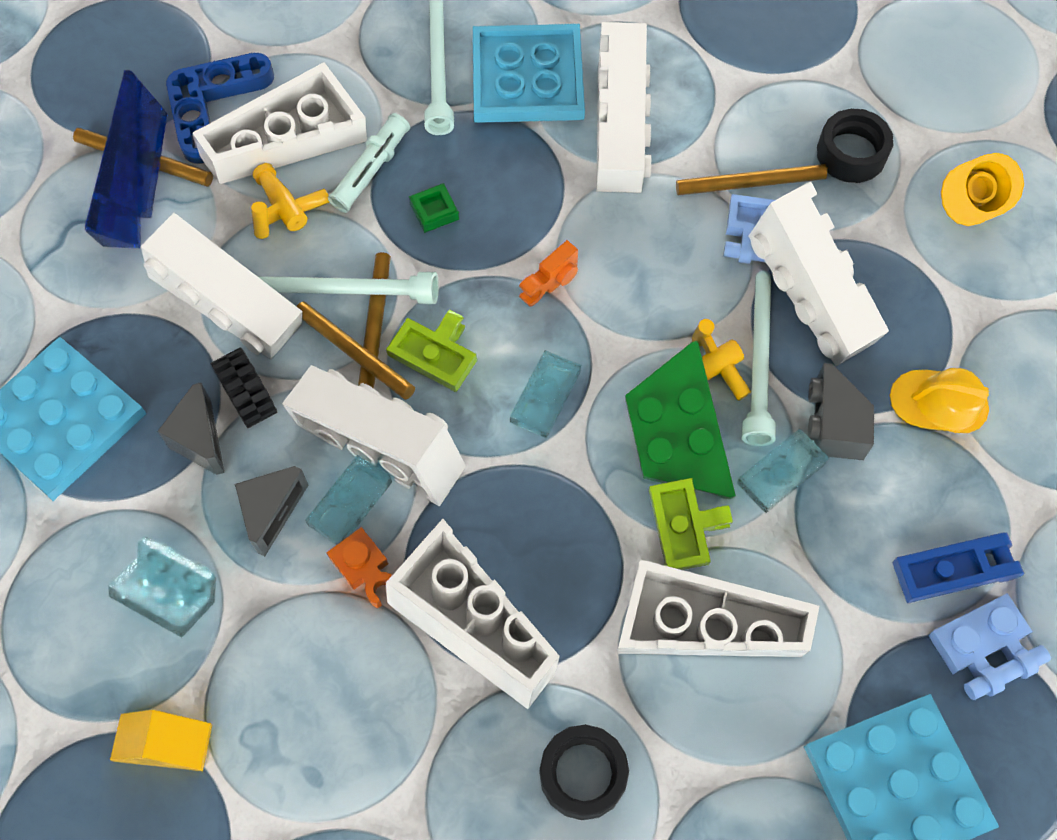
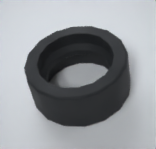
[817,108,894,183]
[539,724,629,820]

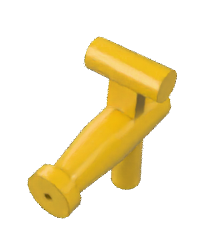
[251,163,329,239]
[692,319,752,401]

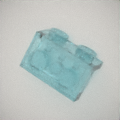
[108,536,216,638]

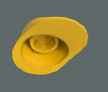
[941,153,1024,226]
[889,368,989,433]

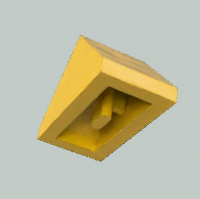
[110,710,212,771]

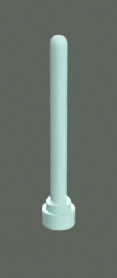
[424,0,454,135]
[742,270,776,446]
[258,272,439,304]

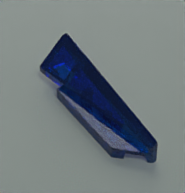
[85,70,168,249]

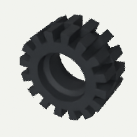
[210,347,278,428]

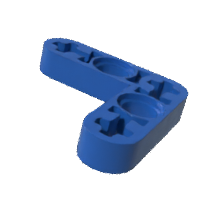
[166,53,274,164]

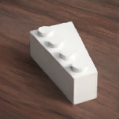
[748,181,889,366]
[617,559,820,657]

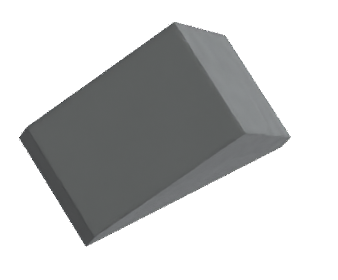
[157,383,224,475]
[235,466,309,557]

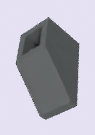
[807,363,874,460]

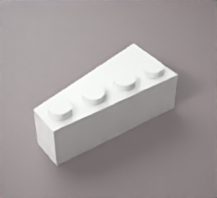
[596,22,651,193]
[193,62,367,184]
[141,213,302,359]
[282,365,466,507]
[386,519,560,709]

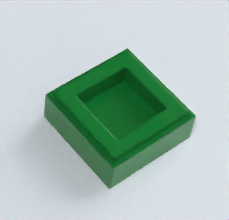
[409,183,459,233]

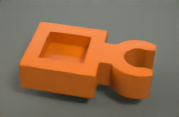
[519,240,578,307]
[326,527,392,608]

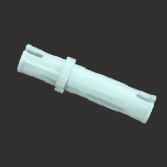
[328,113,410,213]

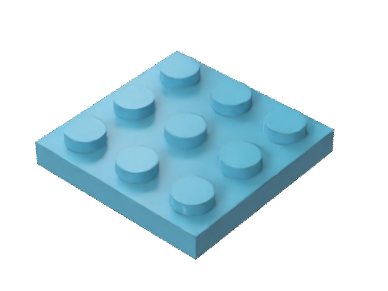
[473,24,585,123]
[0,337,147,501]
[804,694,999,840]

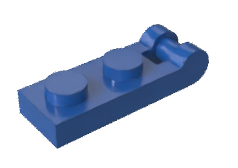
[892,532,1025,604]

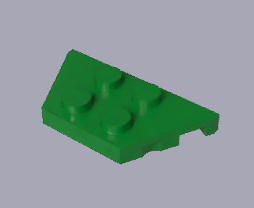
[625,341,736,499]

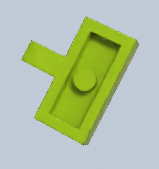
[386,309,477,392]
[648,478,733,570]

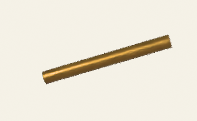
[73,128,213,187]
[676,164,827,195]
[358,252,391,388]
[296,301,415,400]

